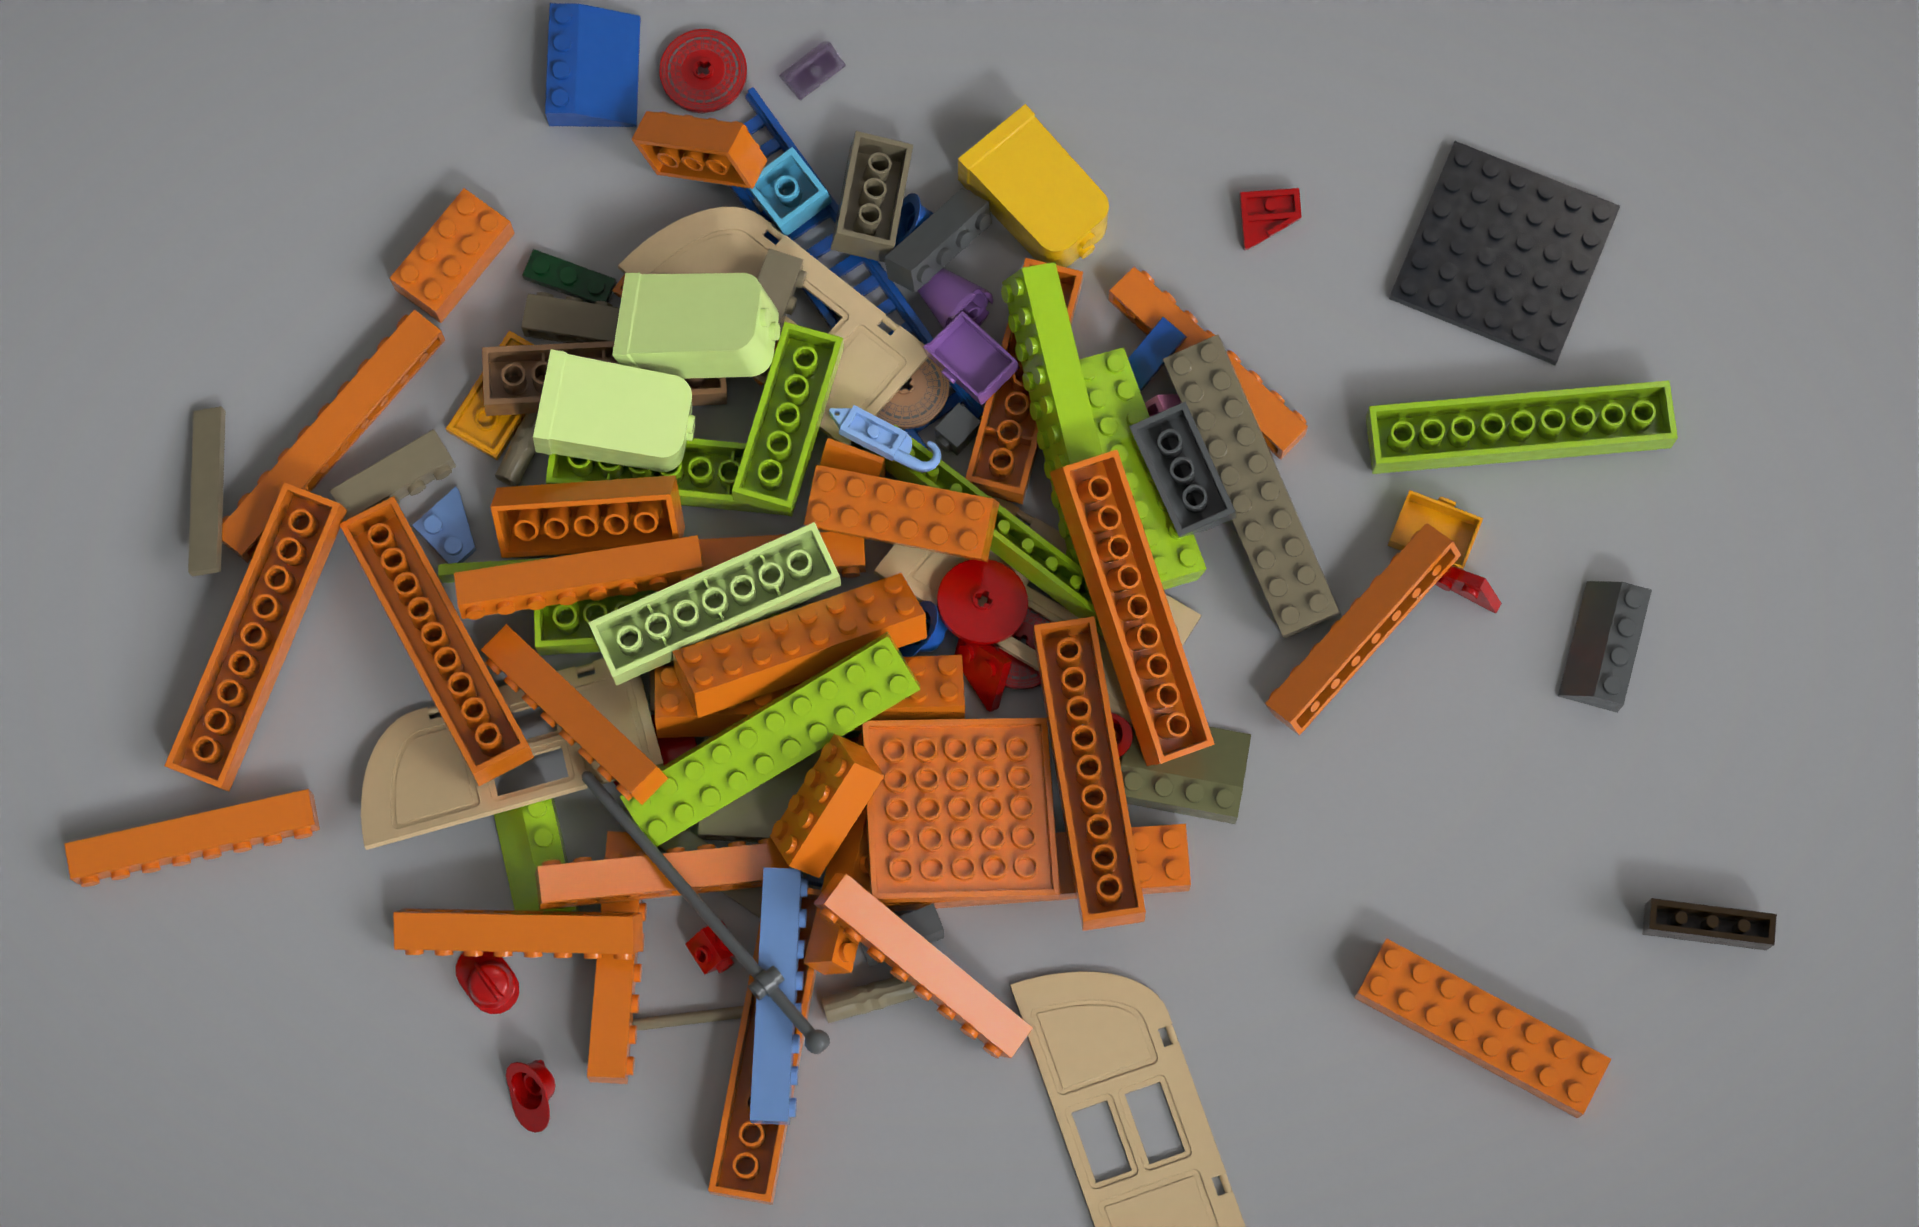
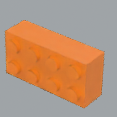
[631,111,767,189]
[389,188,515,323]
[770,734,884,878]

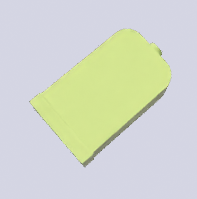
[612,272,780,379]
[533,349,695,472]

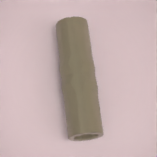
[495,413,538,486]
[821,977,918,1024]

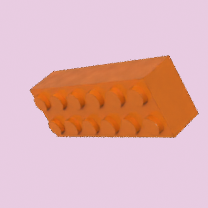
[804,465,1000,562]
[490,475,685,558]

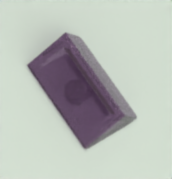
[779,41,846,100]

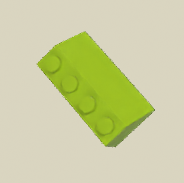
[494,798,579,911]

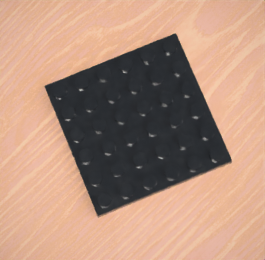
[1389,141,1620,365]

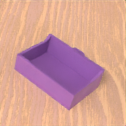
[923,311,1020,406]

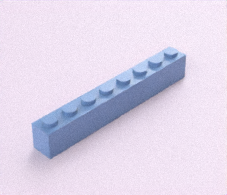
[750,867,808,1125]

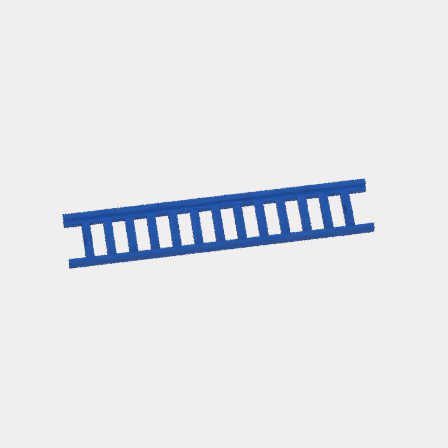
[729,87,984,451]

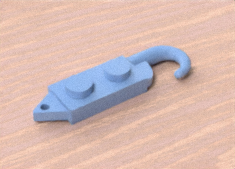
[829,405,941,472]

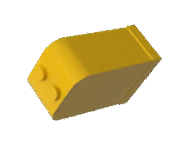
[958,104,1109,267]

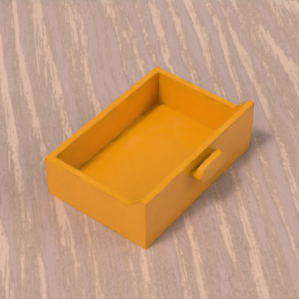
[1387,490,1483,570]

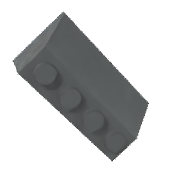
[1129,401,1236,538]
[1558,581,1652,713]

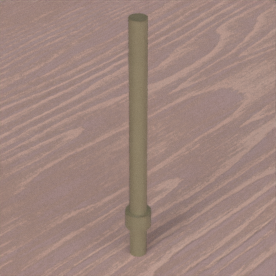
[632,1005,744,1031]

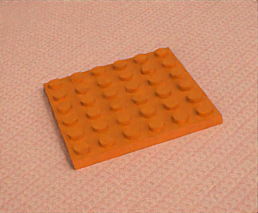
[861,718,1060,903]

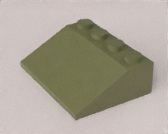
[1121,726,1251,824]

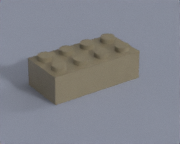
[830,131,913,262]

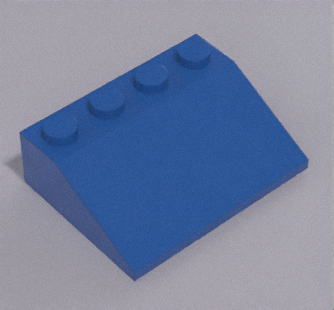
[545,3,641,127]

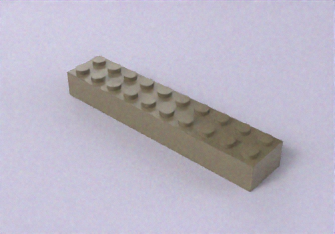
[1163,334,1341,639]

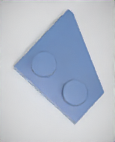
[412,486,476,563]

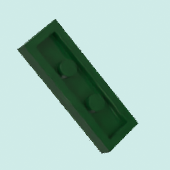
[522,249,617,304]

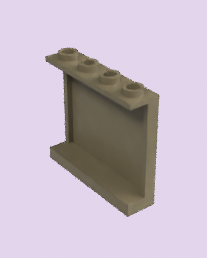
[698,736,823,843]

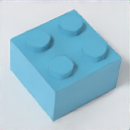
[748,147,832,236]

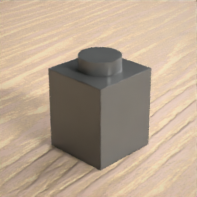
[935,403,981,456]

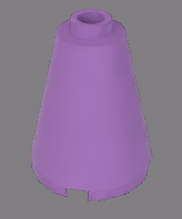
[918,268,993,329]

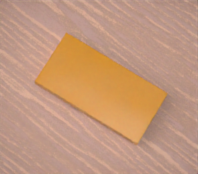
[446,330,534,461]

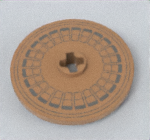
[876,357,949,429]

